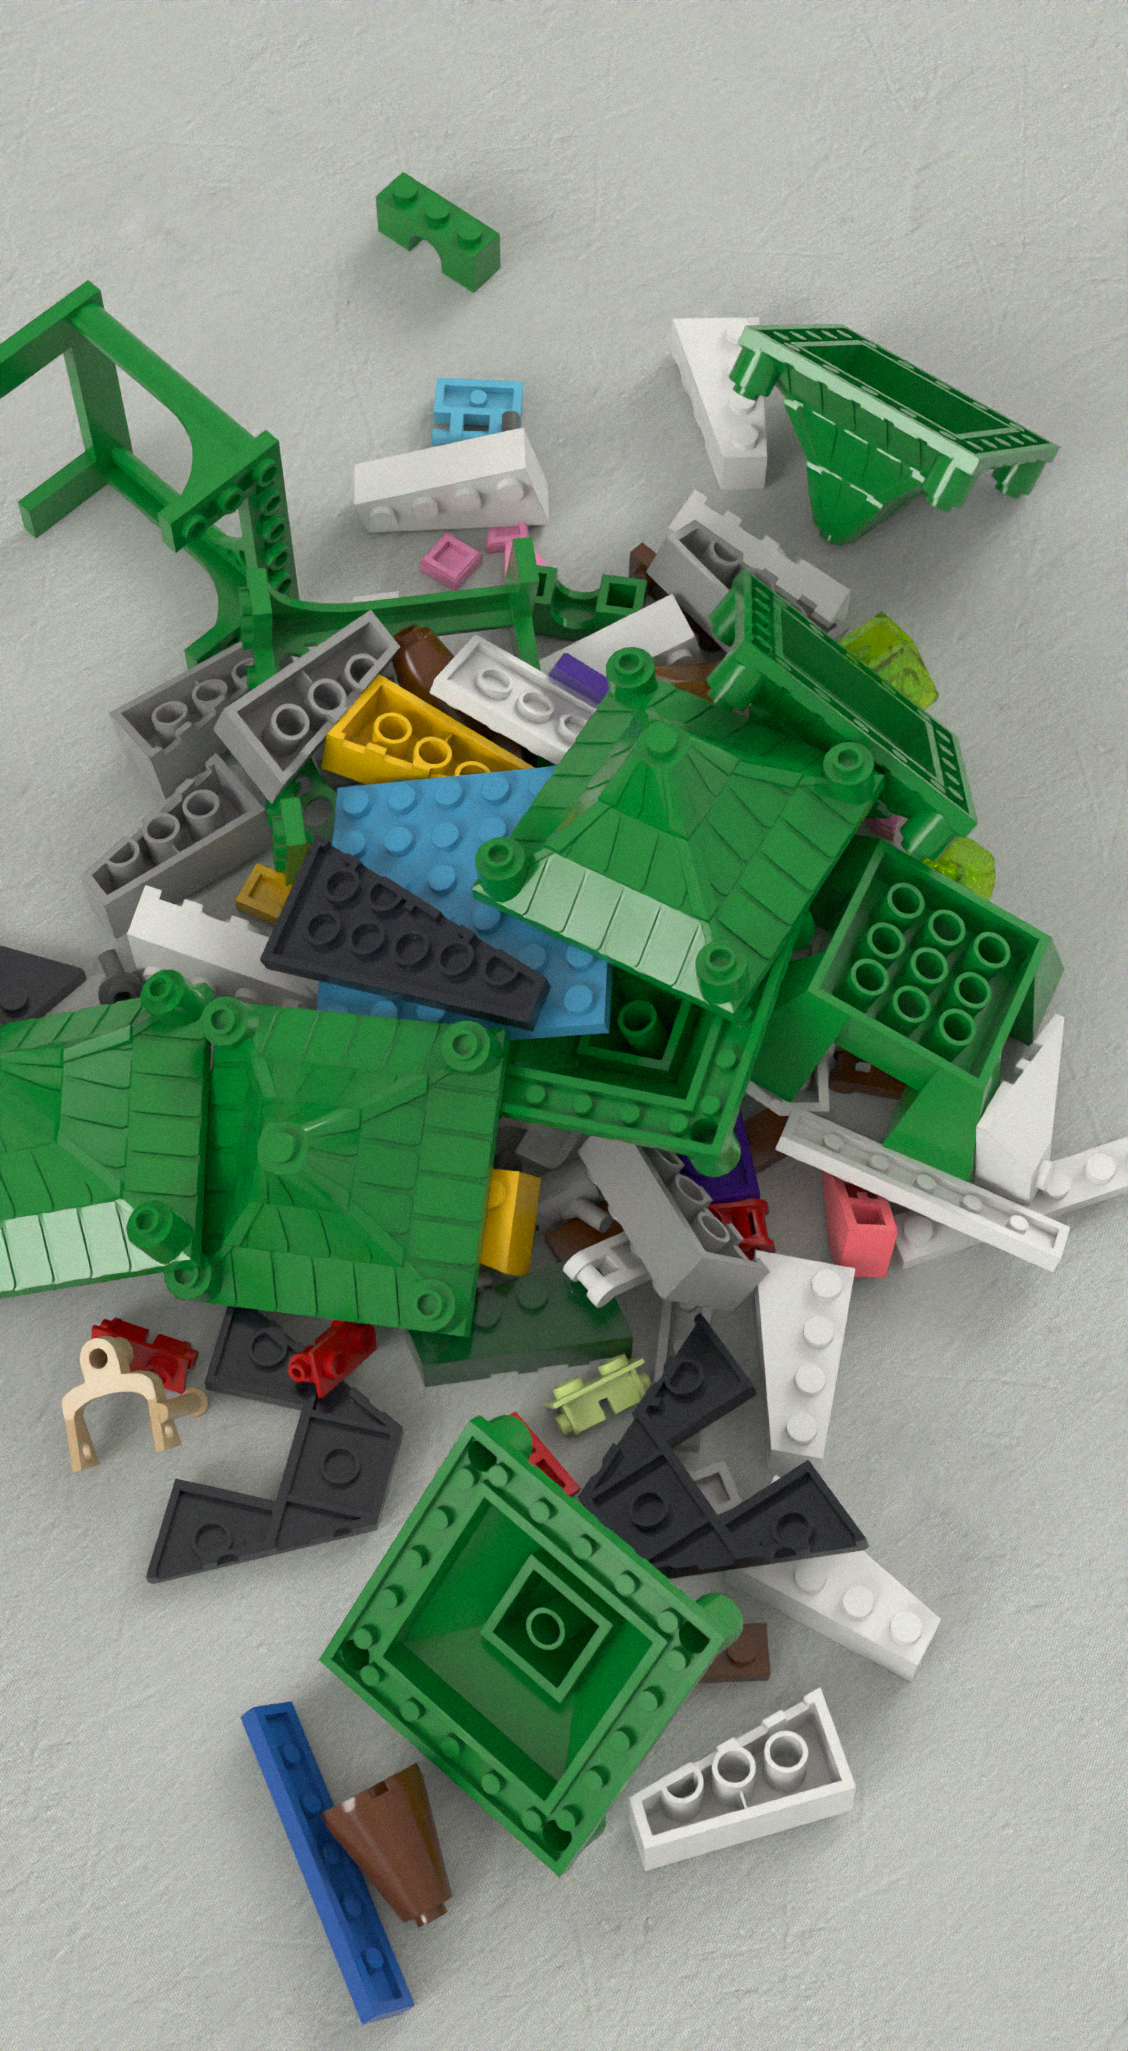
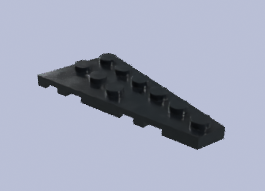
[260,833,551,1031]

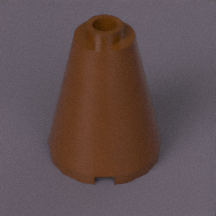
[392,624,492,737]
[321,1763,453,1928]

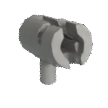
[534,1158,613,1235]

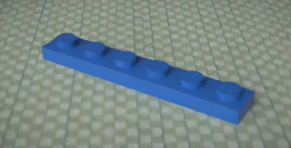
[240,1701,415,2025]

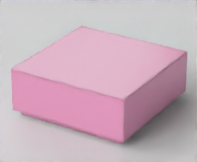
[420,532,482,591]

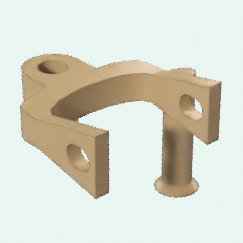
[61,1336,208,1473]

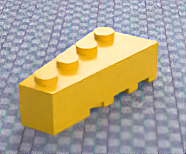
[321,674,534,785]
[480,1169,541,1277]

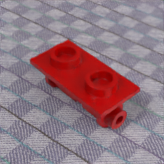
[91,1317,199,1394]
[288,1320,377,1398]

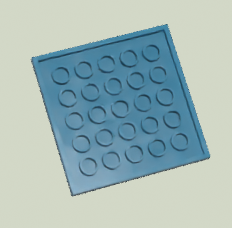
[316,766,613,1040]

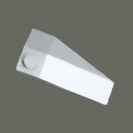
[974,1014,1065,1206]

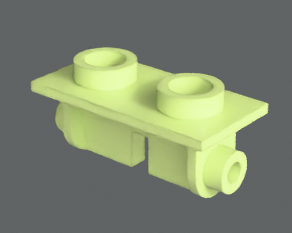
[543,1353,652,1436]

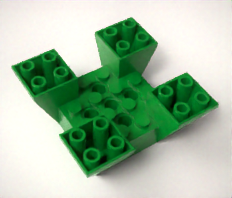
[750,834,1064,1184]

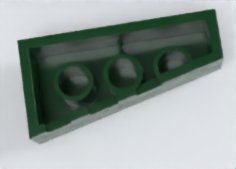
[405,1258,633,1387]

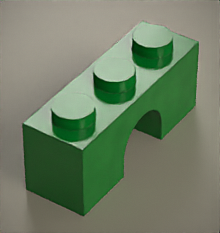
[376,172,501,293]
[506,565,647,640]

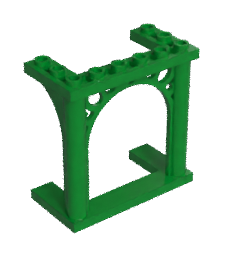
[0,280,300,670]
[238,537,558,886]

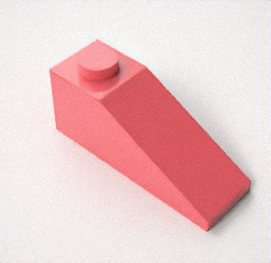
[821,1136,898,1278]

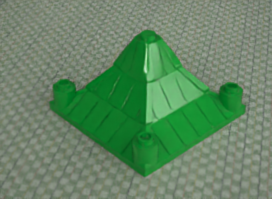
[728,324,1060,546]
[706,568,978,862]
[471,647,885,1023]
[499,906,815,1177]
[0,969,214,1299]
[164,996,511,1337]
[319,1415,743,1877]

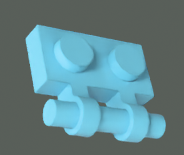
[432,378,523,447]

